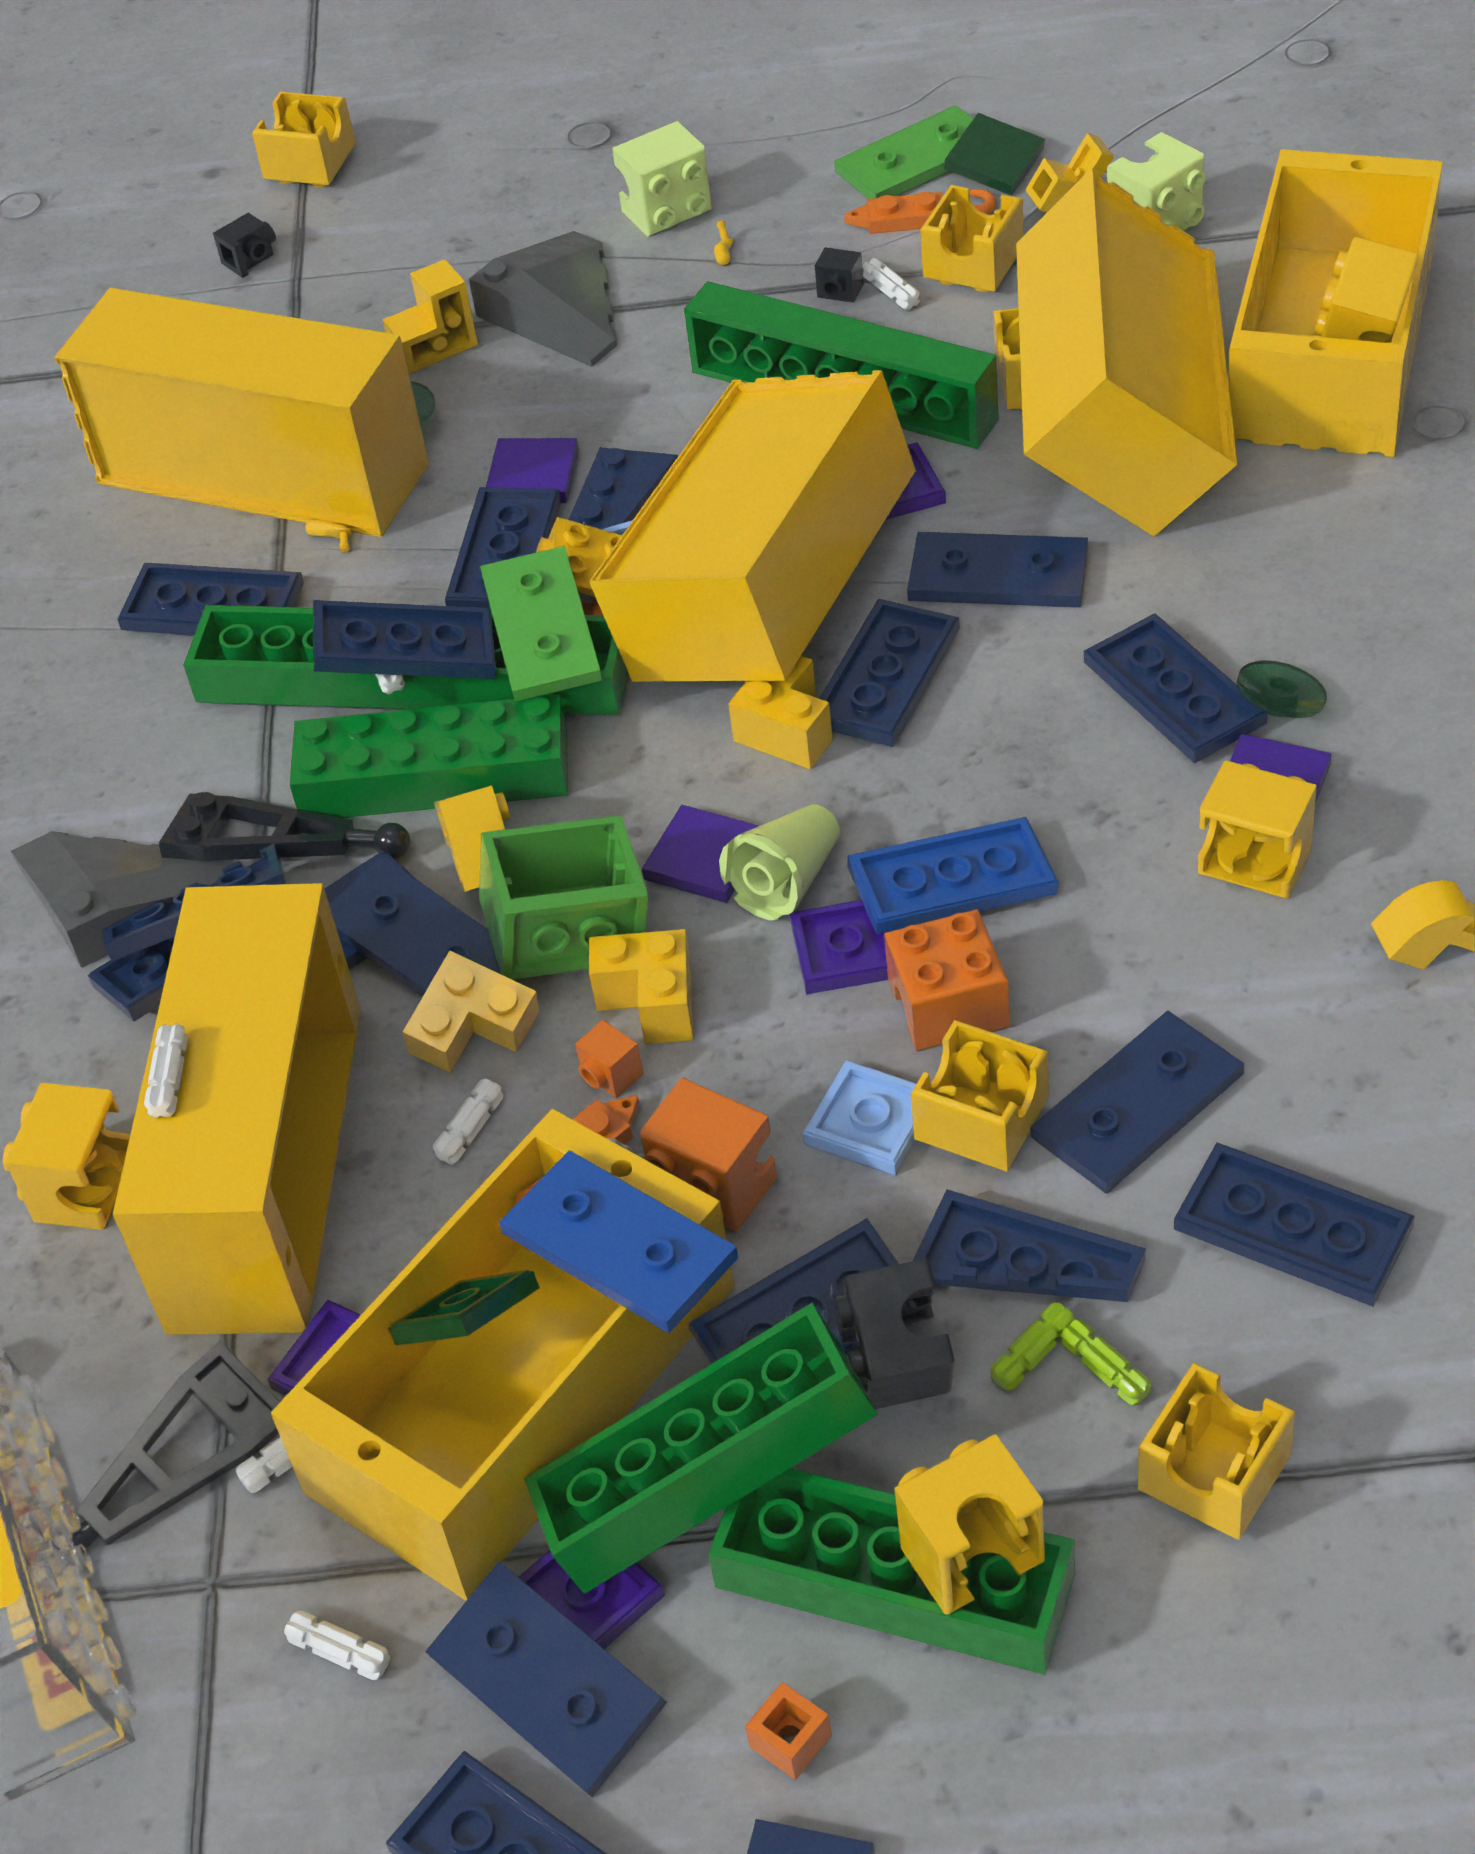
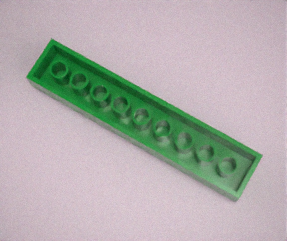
[183,605,628,715]

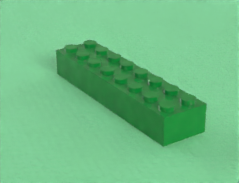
[684,281,999,449]

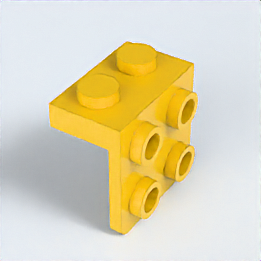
[536,517,622,597]

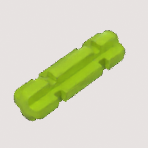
[990,1302,1074,1391]
[1061,1319,1151,1406]

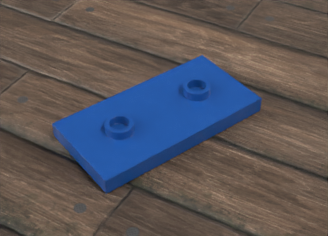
[847,817,1059,934]
[499,1150,739,1334]

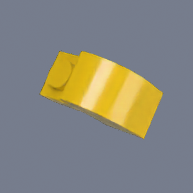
[1025,133,1114,212]
[1371,880,1475,970]

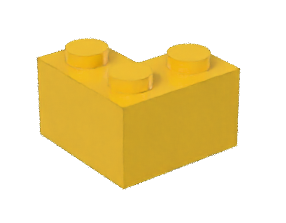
[382,259,478,374]
[728,656,833,769]
[434,786,510,891]
[589,929,693,1045]
[402,950,539,1073]

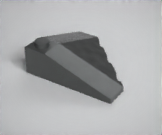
[469,231,617,367]
[11,831,234,968]

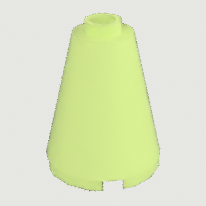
[719,804,840,920]

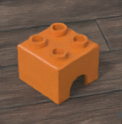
[884,909,1010,1051]
[640,1078,777,1232]

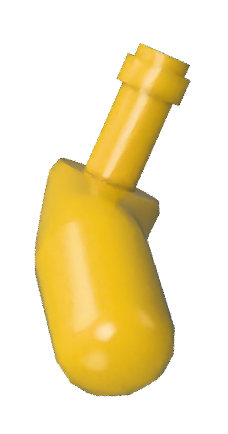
[714,220,734,266]
[305,520,352,553]

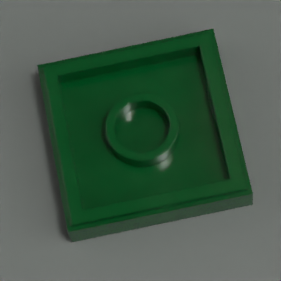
[944,113,1045,195]
[388,1270,540,1346]

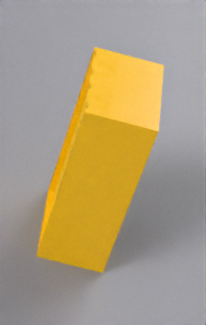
[1228,149,1443,457]
[1016,167,1237,537]
[54,287,429,537]
[589,370,916,682]
[112,883,361,1335]
[271,1109,734,1601]

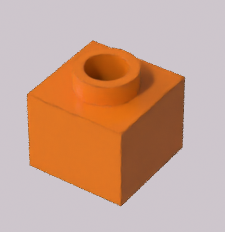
[575,1020,644,1098]
[745,1682,832,1781]

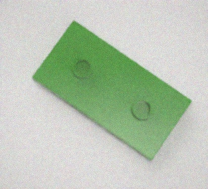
[834,105,974,199]
[480,546,602,701]

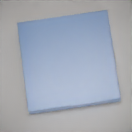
[803,1060,917,1176]

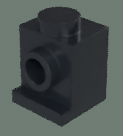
[213,212,276,278]

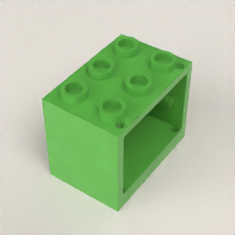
[479,815,648,980]

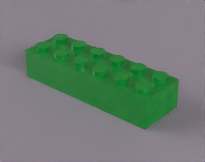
[289,694,568,818]
[524,1302,878,1594]
[708,1468,1076,1675]

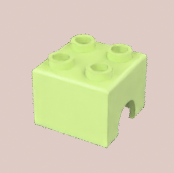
[612,121,712,237]
[1107,132,1205,231]

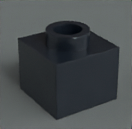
[815,247,864,303]

